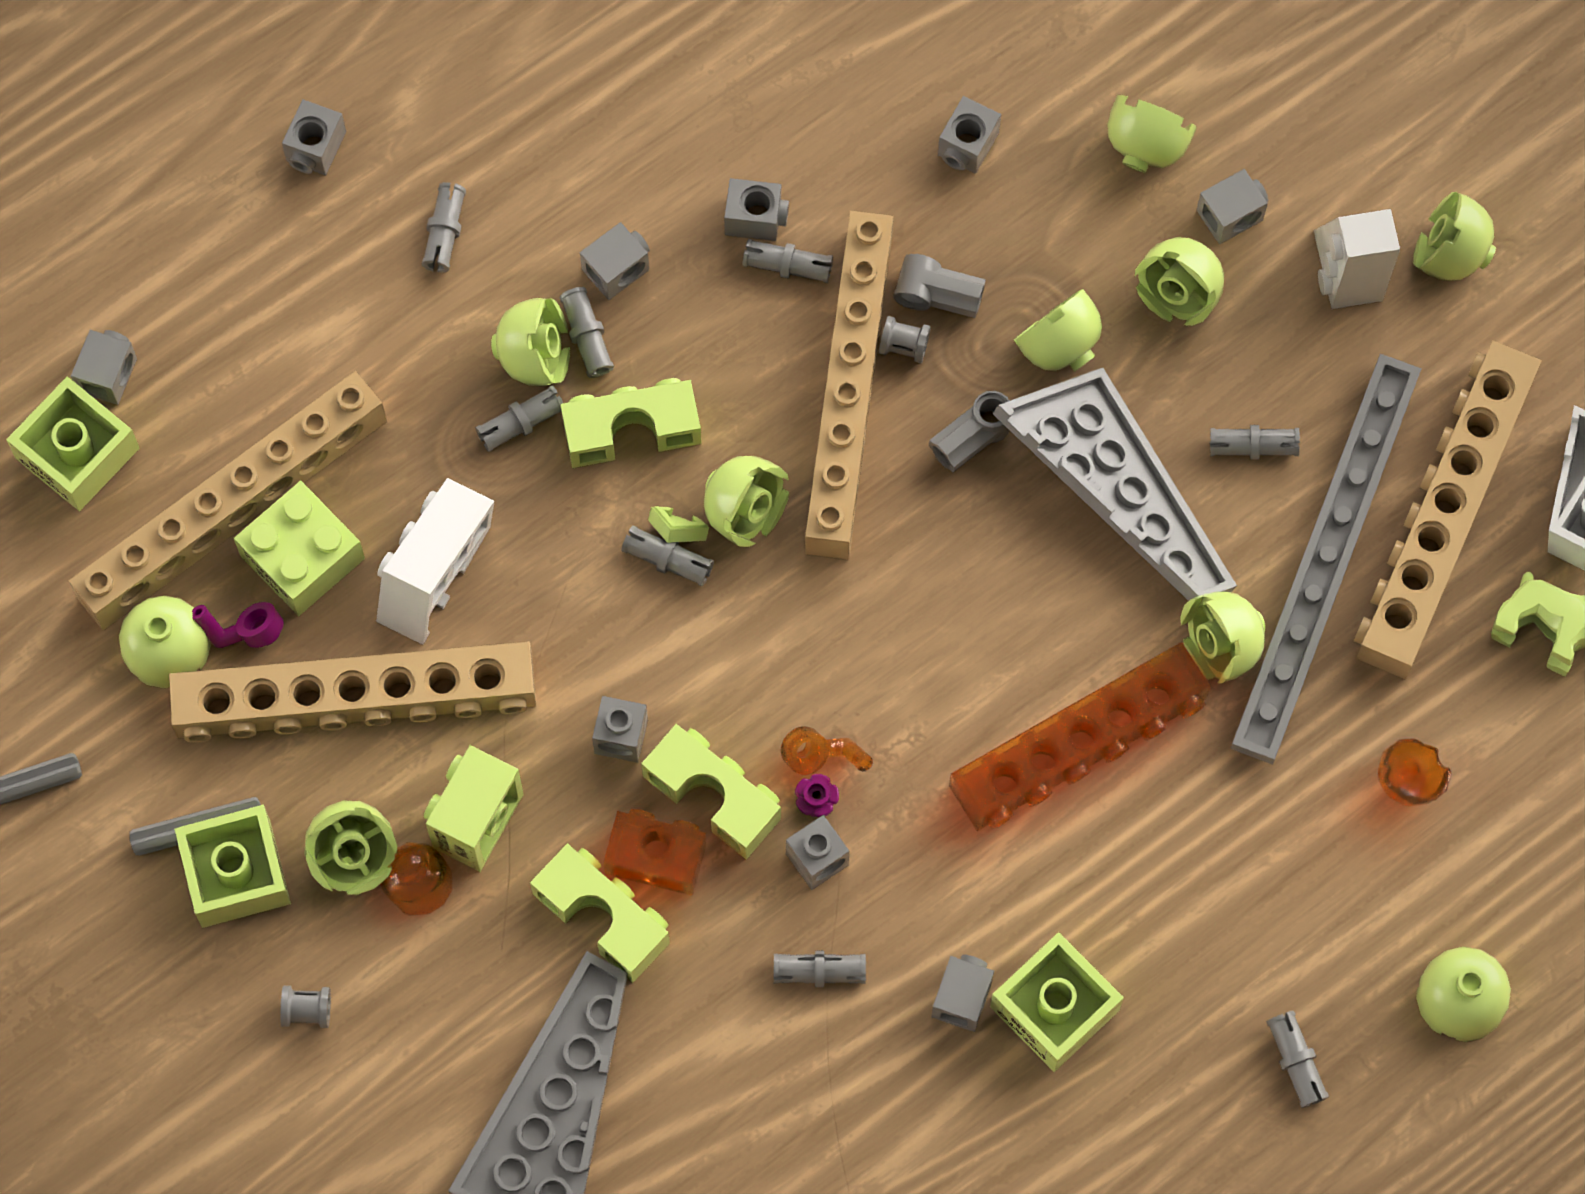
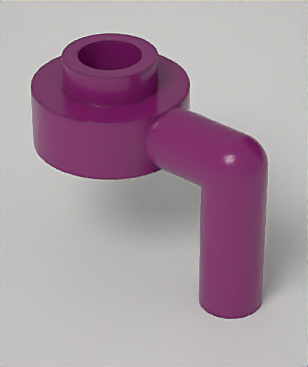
[192,602,284,648]

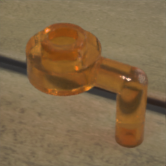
[781,726,873,775]

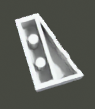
[1314,209,1400,309]
[1548,405,1585,571]
[376,478,494,645]

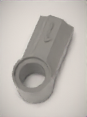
[893,254,986,318]
[929,391,1010,472]

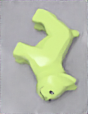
[1491,572,1585,677]

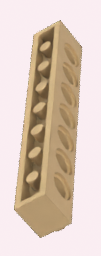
[805,211,893,560]
[1354,340,1542,680]
[69,371,387,630]
[169,641,536,743]

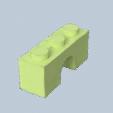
[561,378,702,468]
[641,724,781,860]
[530,843,670,983]

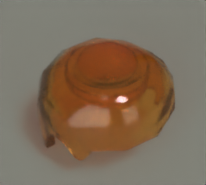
[1378,738,1452,806]
[380,842,452,915]

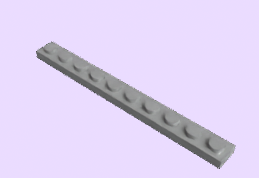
[1230,354,1422,765]

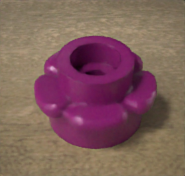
[795,774,839,818]

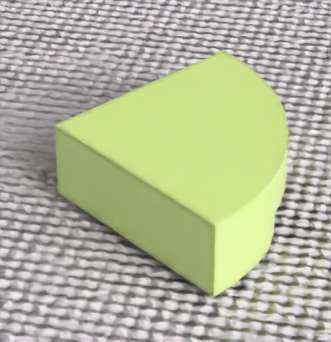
[648,506,709,543]

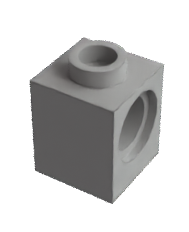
[938,96,1001,174]
[282,99,346,175]
[1197,169,1268,245]
[724,178,789,241]
[580,222,650,300]
[71,330,137,405]
[592,696,648,763]
[786,815,850,890]
[931,955,994,1032]

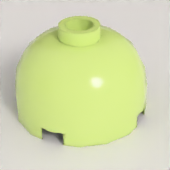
[1108,95,1197,173]
[1413,192,1496,281]
[1135,237,1224,326]
[1014,289,1102,371]
[491,298,570,386]
[704,456,789,547]
[1180,591,1265,683]
[119,595,211,688]
[304,801,397,895]
[1416,947,1511,1042]

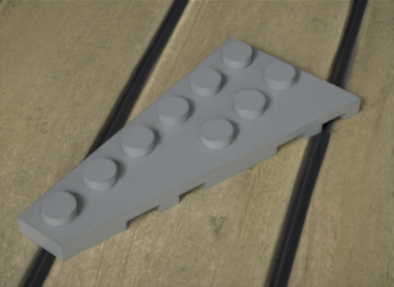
[993,368,1237,601]
[448,951,627,1194]

